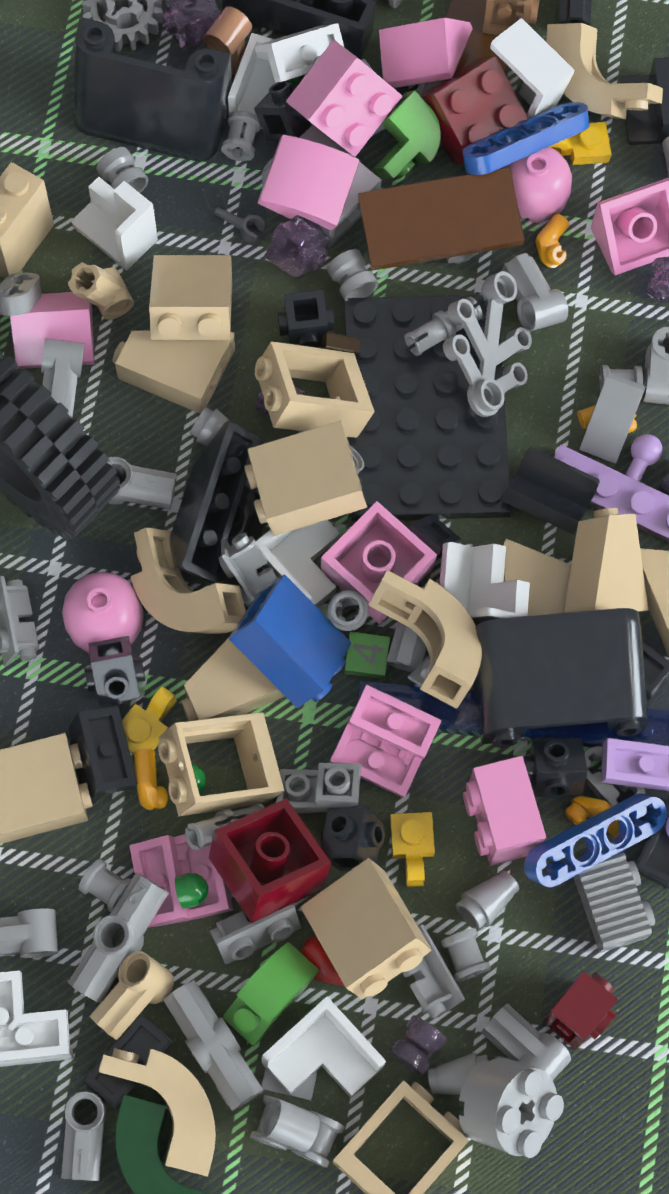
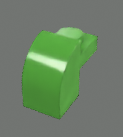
[373,90,441,180]
[222,942,320,1046]

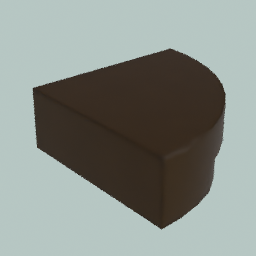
[321,332,361,355]

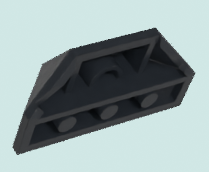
[170,420,265,584]

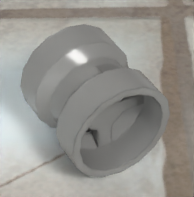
[96,147,148,193]
[327,249,379,301]

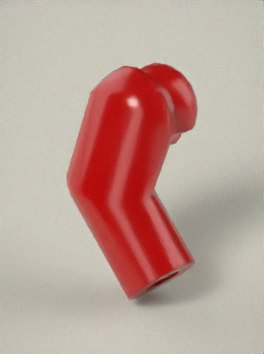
[301,936,345,987]

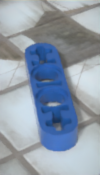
[462,102,589,175]
[524,793,667,887]

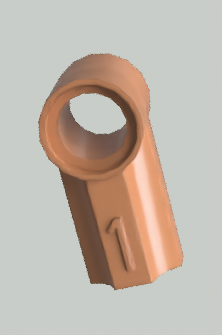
[203,7,252,75]

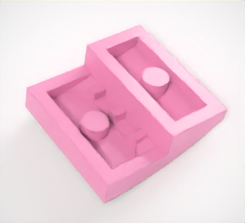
[257,135,359,231]
[329,685,442,798]
[130,834,234,928]

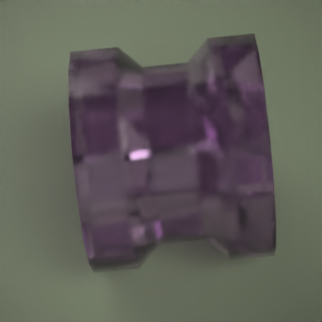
[646,257,669,302]

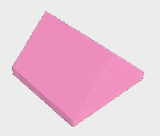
[379,18,473,88]
[591,178,669,275]
[10,292,95,369]

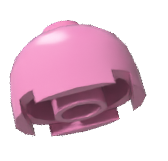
[500,147,572,223]
[62,572,144,653]

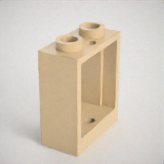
[255,341,375,438]
[158,713,284,816]
[333,1080,469,1194]

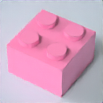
[286,39,402,157]
[321,501,437,625]
[463,756,546,866]

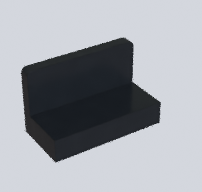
[620,57,669,145]
[502,447,600,535]
[69,706,138,804]

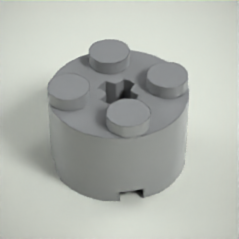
[459,1056,564,1158]

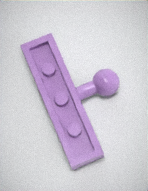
[554,434,669,543]
[601,738,669,836]

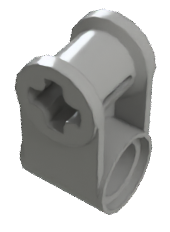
[641,327,669,405]
[250,1095,320,1152]

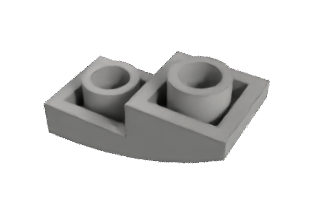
[579,373,646,464]
[276,763,361,814]

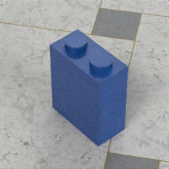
[228,574,351,708]

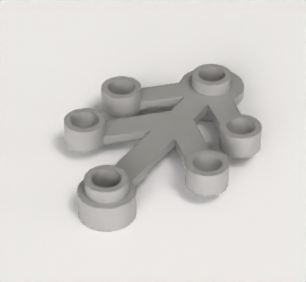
[443,271,532,417]

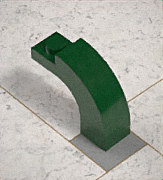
[115,1095,209,1194]

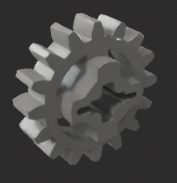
[82,0,163,51]

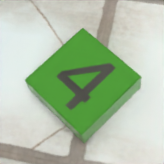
[344,631,390,679]

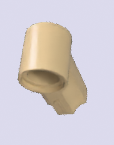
[68,262,134,320]
[90,951,174,1040]

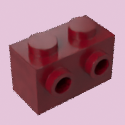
[542,971,618,1050]

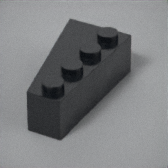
[222,0,376,59]

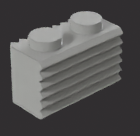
[573,852,655,953]

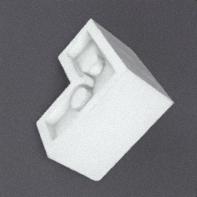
[490,18,575,119]
[254,23,344,82]
[228,33,306,129]
[72,177,158,271]
[256,520,340,608]
[440,542,530,626]
[0,970,74,1067]
[261,996,386,1098]

